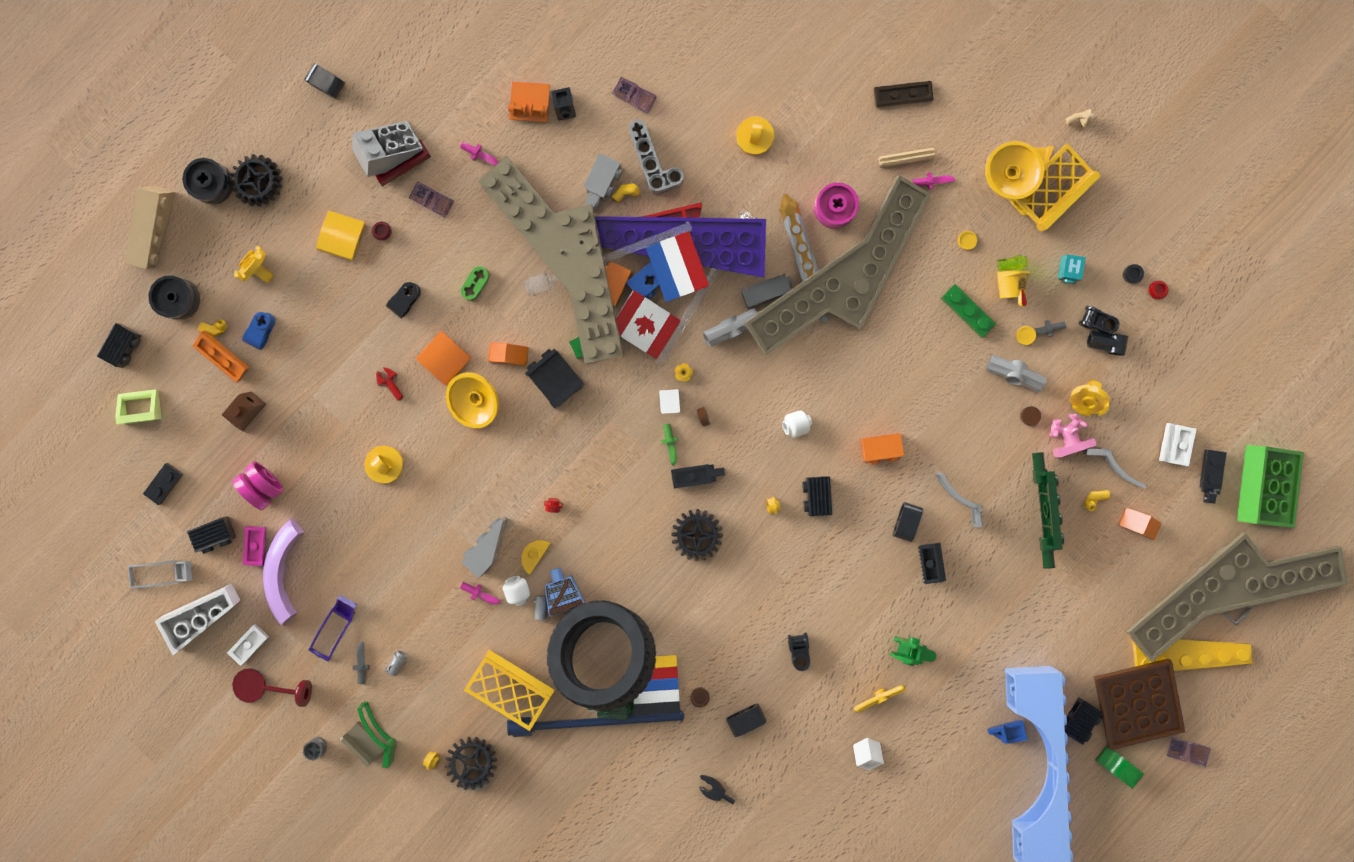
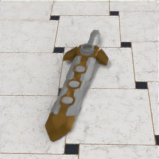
[779,194,829,323]

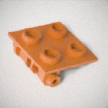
[508,81,550,122]

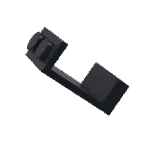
[525,349,585,409]

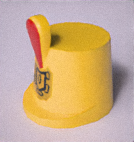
[997,271,1031,307]

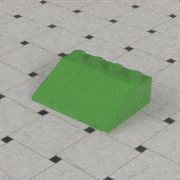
[1237,445,1304,528]

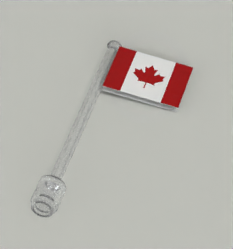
[616,211,757,366]

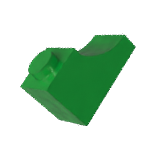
[1095,745,1144,789]

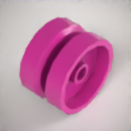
[814,182,859,229]
[232,461,284,510]

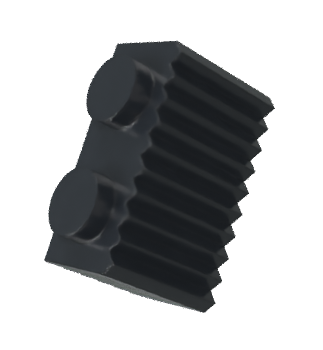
[97,322,141,368]
[802,476,832,516]
[187,516,236,554]
[918,542,946,584]
[1064,697,1103,745]

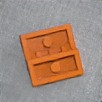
[415,330,471,386]

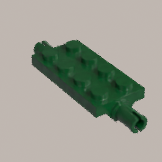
[1032,452,1064,569]

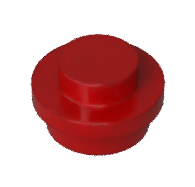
[1148,280,1168,300]
[544,498,563,513]

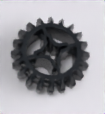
[229,154,283,207]
[671,509,723,561]
[445,737,498,790]

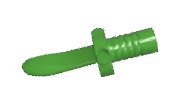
[661,424,678,466]

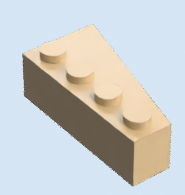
[124,186,176,269]

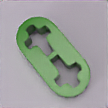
[461,266,489,301]

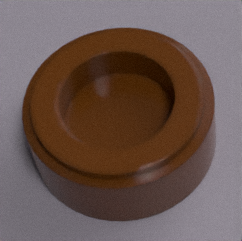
[1020,406,1041,426]
[697,407,711,427]
[690,687,710,708]

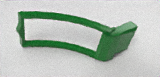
[357,701,396,768]

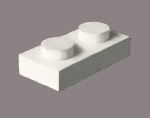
[227,624,269,666]

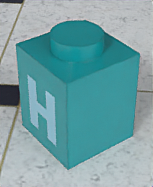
[1058,254,1086,284]

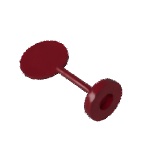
[232,668,312,707]

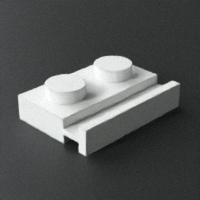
[1159,423,1196,466]

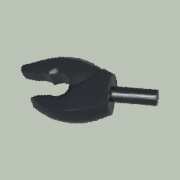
[699,775,735,805]

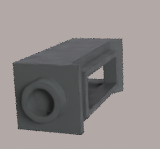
[741,273,793,309]

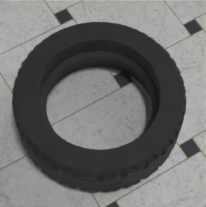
[547,600,656,711]

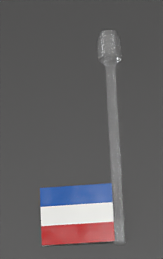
[524,221,709,302]

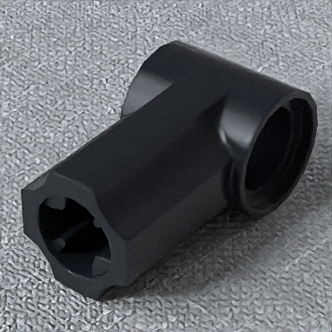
[1087,331,1128,356]

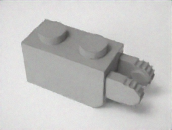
[584,153,622,210]

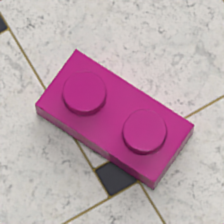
[243,526,266,566]

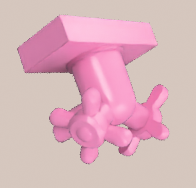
[1050,414,1097,457]

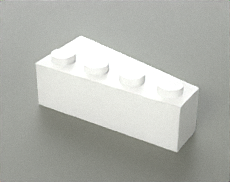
[155,584,240,655]

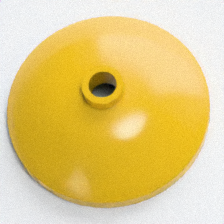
[985,141,1044,200]
[446,372,499,428]

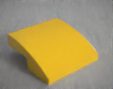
[316,211,366,261]

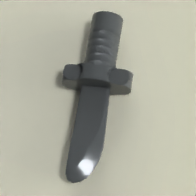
[1034,320,1066,337]
[353,642,370,684]

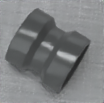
[303,737,327,761]

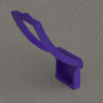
[308,595,357,662]

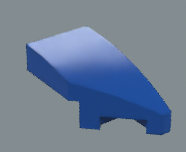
[987,719,1028,744]

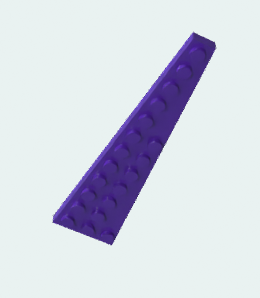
[595,216,766,278]

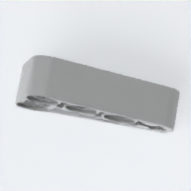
[629,120,684,195]

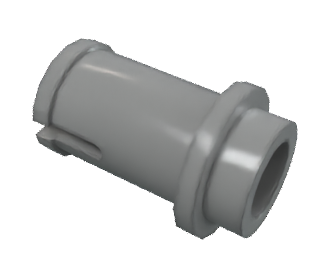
[533,595,547,620]
[386,650,407,676]

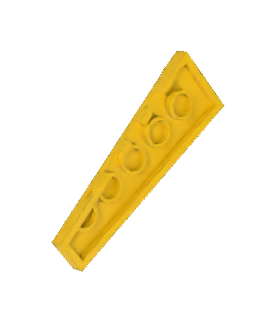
[1133,639,1253,671]

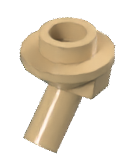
[1065,109,1094,128]

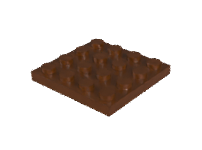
[1094,658,1185,750]

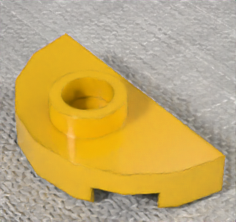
[521,540,551,575]

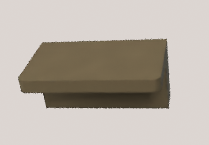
[340,721,384,767]

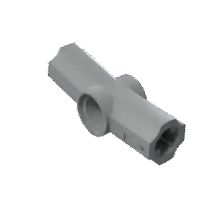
[703,308,757,347]
[986,355,1047,393]

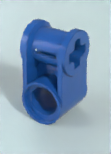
[242,312,275,350]

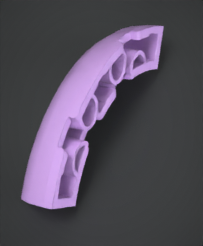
[263,518,304,626]

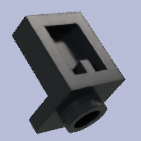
[551,87,576,121]

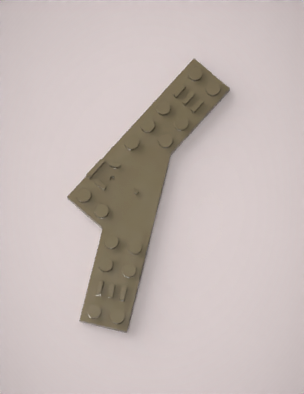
[478,156,624,364]
[744,175,931,355]
[1126,533,1348,662]

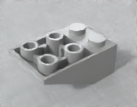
[352,121,423,177]
[461,517,508,578]

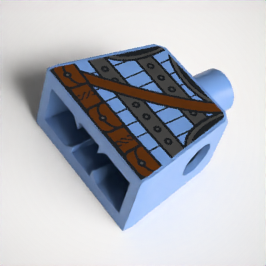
[545,567,586,616]

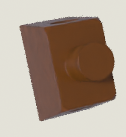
[222,391,266,431]

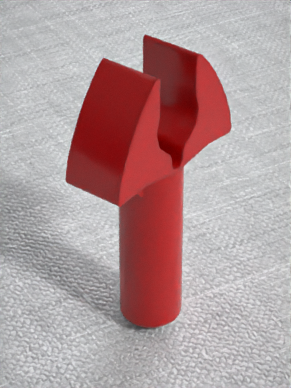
[376,367,403,401]

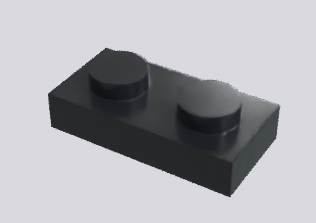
[143,463,183,505]

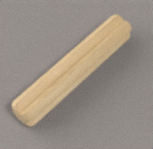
[878,148,935,168]

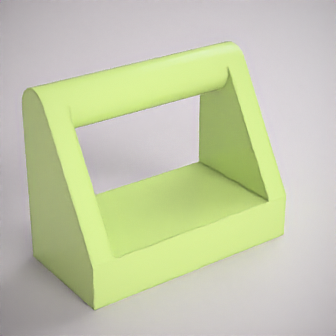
[115,389,162,424]

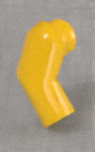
[611,183,640,203]
[198,319,227,337]
[1084,490,1110,511]

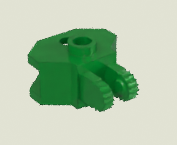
[890,636,937,666]

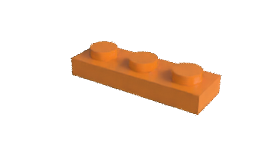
[192,331,249,383]

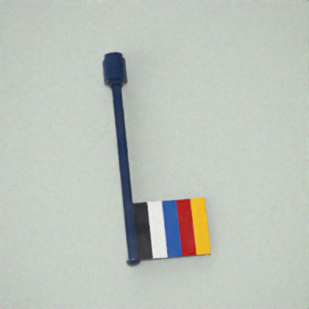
[507,654,684,737]

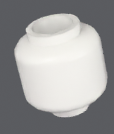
[782,411,812,438]
[503,576,530,606]

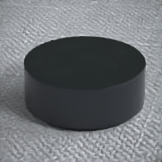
[1123,264,1144,284]

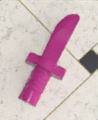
[460,141,498,166]
[913,173,955,190]
[460,582,500,604]

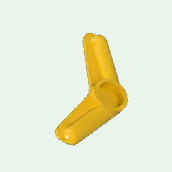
[854,685,906,713]

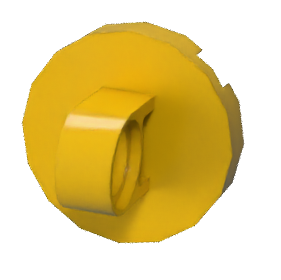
[736,117,774,156]
[234,246,274,283]
[1070,379,1110,417]
[364,445,404,484]

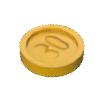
[958,231,977,250]
[1016,326,1036,345]

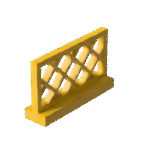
[1015,143,1101,232]
[464,650,555,731]

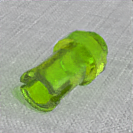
[997,254,1028,272]

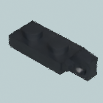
[1200,449,1227,504]
[671,464,725,489]

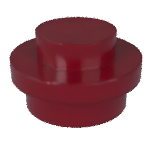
[372,221,392,241]

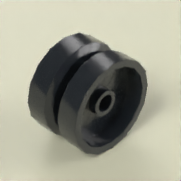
[182,157,234,205]
[148,275,200,320]

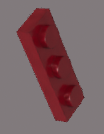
[375,139,431,187]

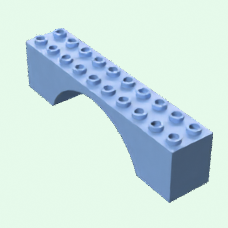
[1005,666,1073,862]

